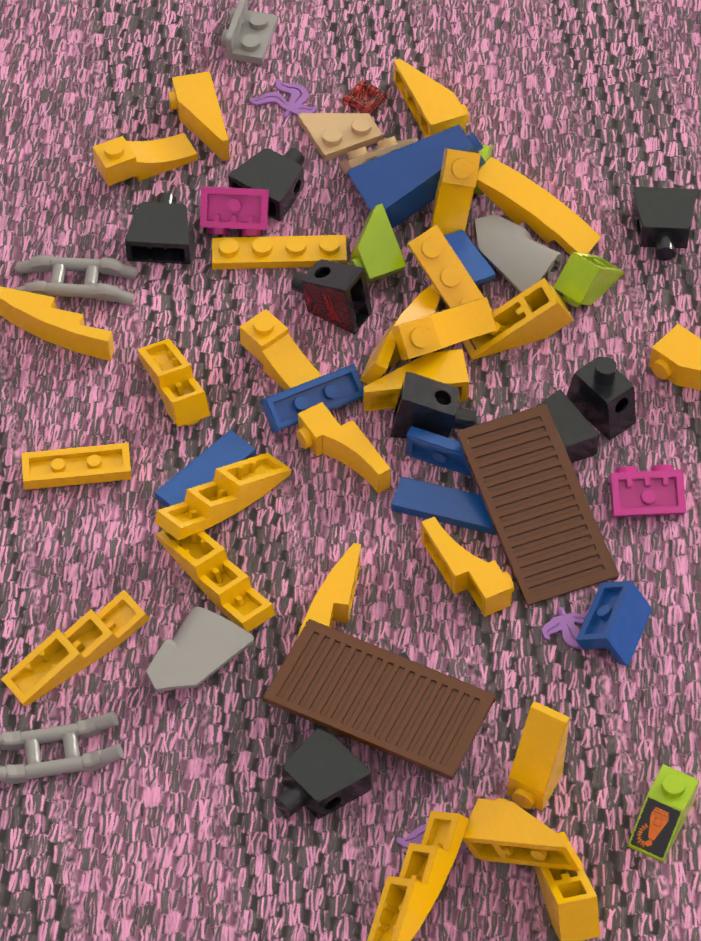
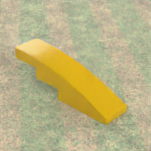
[476,157,601,255]
[360,284,440,384]
[0,286,114,361]
[155,452,292,540]
[156,529,276,632]
[297,543,361,639]
[1,590,150,707]
[367,810,469,941]

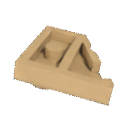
[298,113,383,162]
[339,136,418,174]

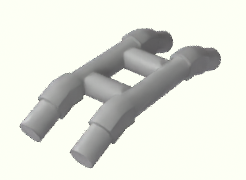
[12,255,138,306]
[0,711,124,784]

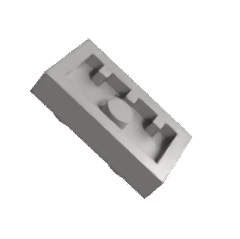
[221,0,278,65]

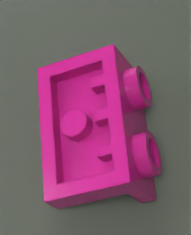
[200,186,269,236]
[607,464,686,518]

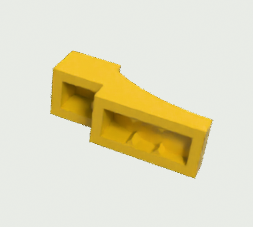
[93,133,198,186]
[430,148,481,235]
[391,297,497,361]
[239,309,322,390]
[137,339,211,427]
[296,402,391,494]
[421,517,514,617]

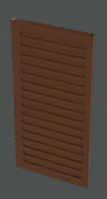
[456,404,619,606]
[263,619,496,780]

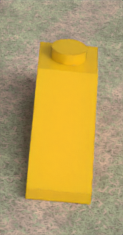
[393,59,469,138]
[168,71,230,161]
[462,278,574,360]
[649,324,701,391]
[363,349,469,412]
[507,701,570,811]
[463,798,583,871]
[534,832,601,941]

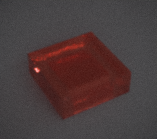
[342,79,387,114]

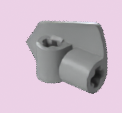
[474,214,563,293]
[146,607,254,692]

